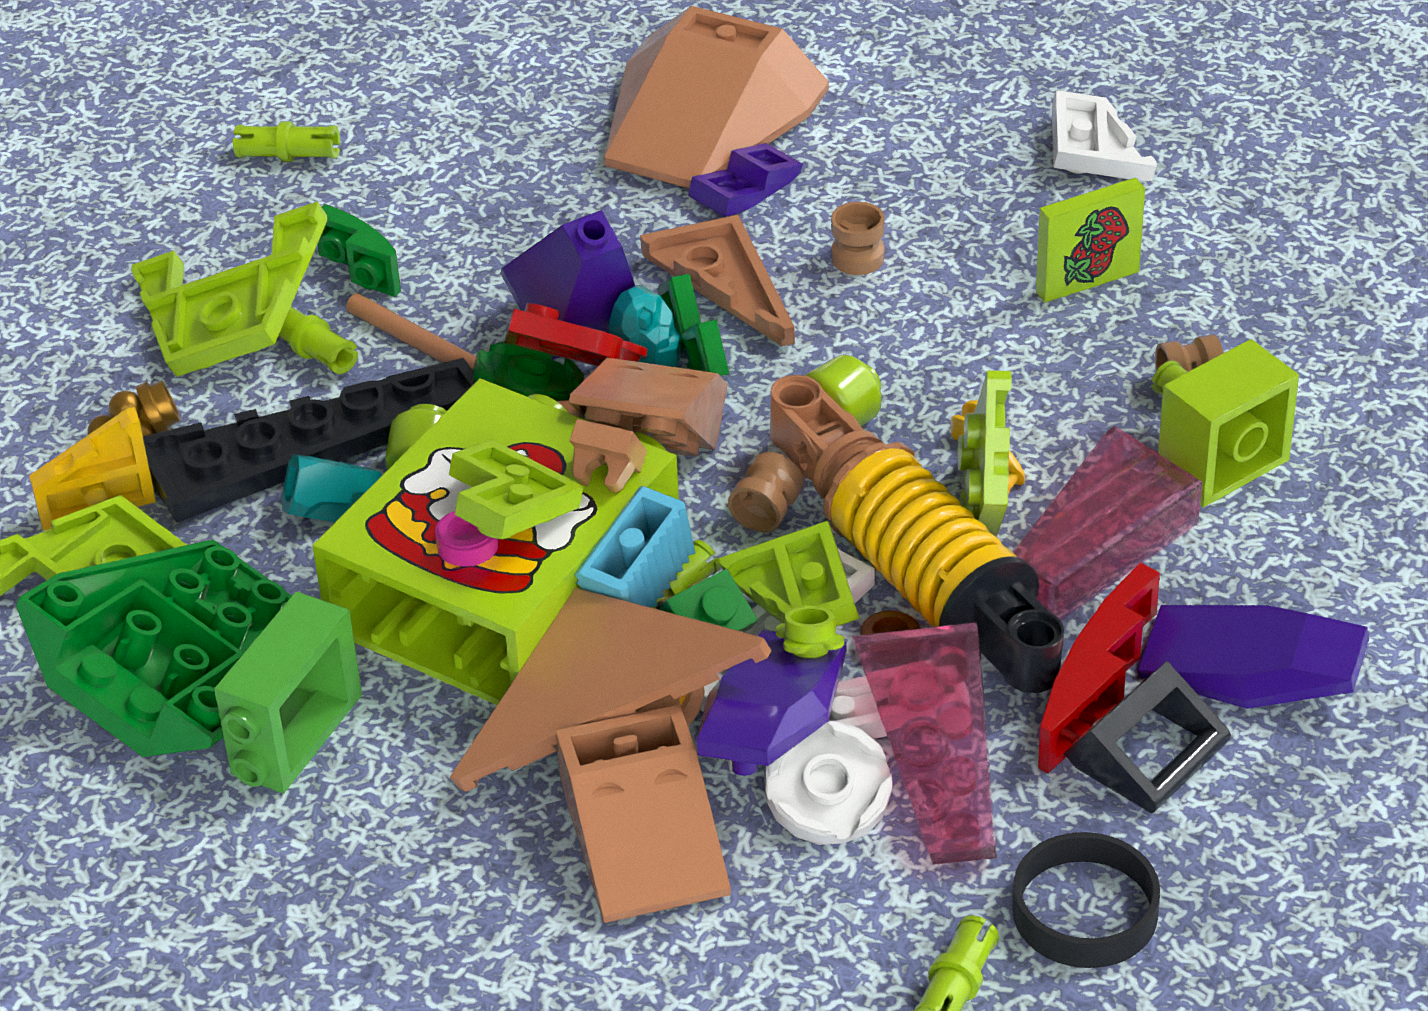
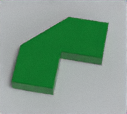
[657,273,730,378]

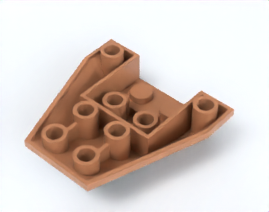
[604,6,829,188]

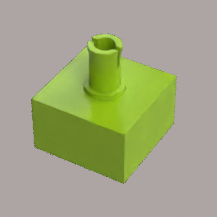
[1151,339,1299,508]

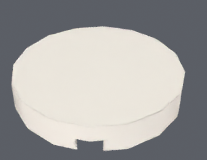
[764,721,892,845]

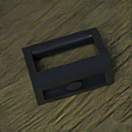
[1063,661,1231,813]

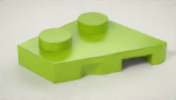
[718,521,860,627]

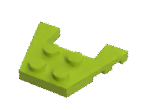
[131,201,327,377]
[0,495,187,596]

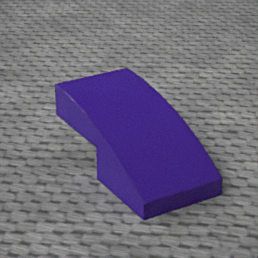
[688,143,803,217]

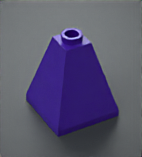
[500,210,635,360]

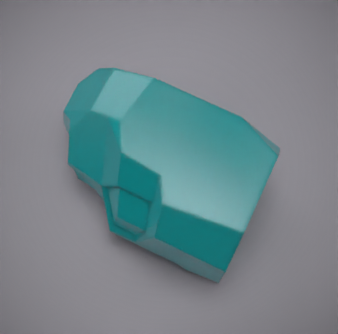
[609,285,681,368]
[282,454,382,522]

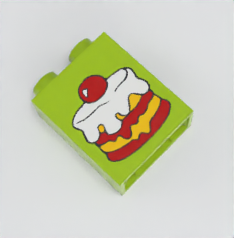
[312,379,679,705]

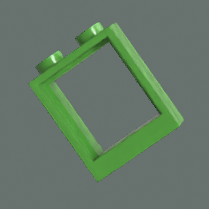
[214,591,362,794]

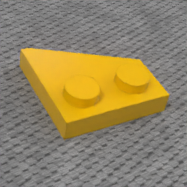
[29,407,156,531]

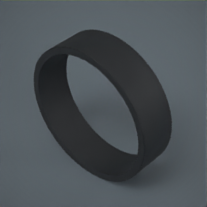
[1012,832,1160,968]

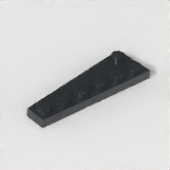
[143,358,475,523]

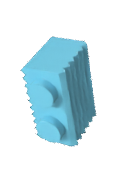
[574,486,696,608]

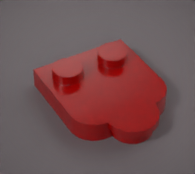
[504,303,648,366]

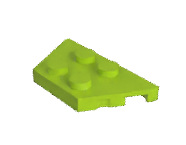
[958,370,1012,537]

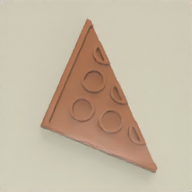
[450,588,771,792]

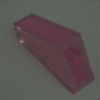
[1013,426,1202,621]

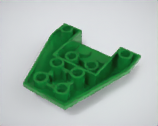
[16,539,292,757]

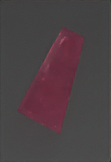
[852,622,997,865]

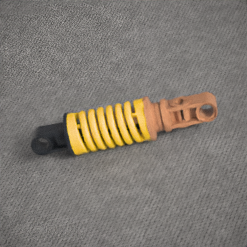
[770,375,1064,693]

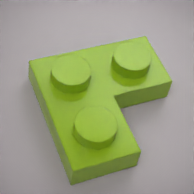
[449,439,584,539]

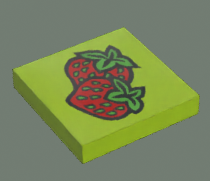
[1036,177,1145,303]

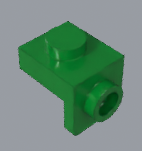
[659,569,758,632]

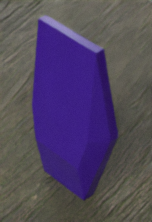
[1138,605,1369,709]
[697,630,847,776]

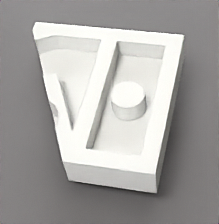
[1052,90,1157,181]

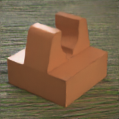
[570,419,647,493]

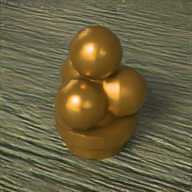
[87,380,181,436]

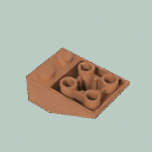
[569,358,728,456]
[555,704,731,923]

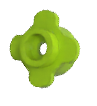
[776,606,844,658]

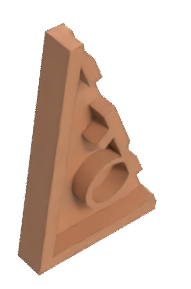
[640,215,795,346]

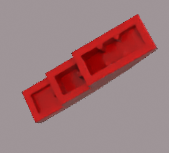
[1038,562,1160,774]

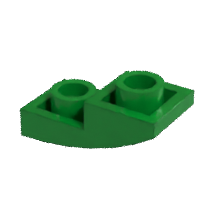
[317,204,401,297]

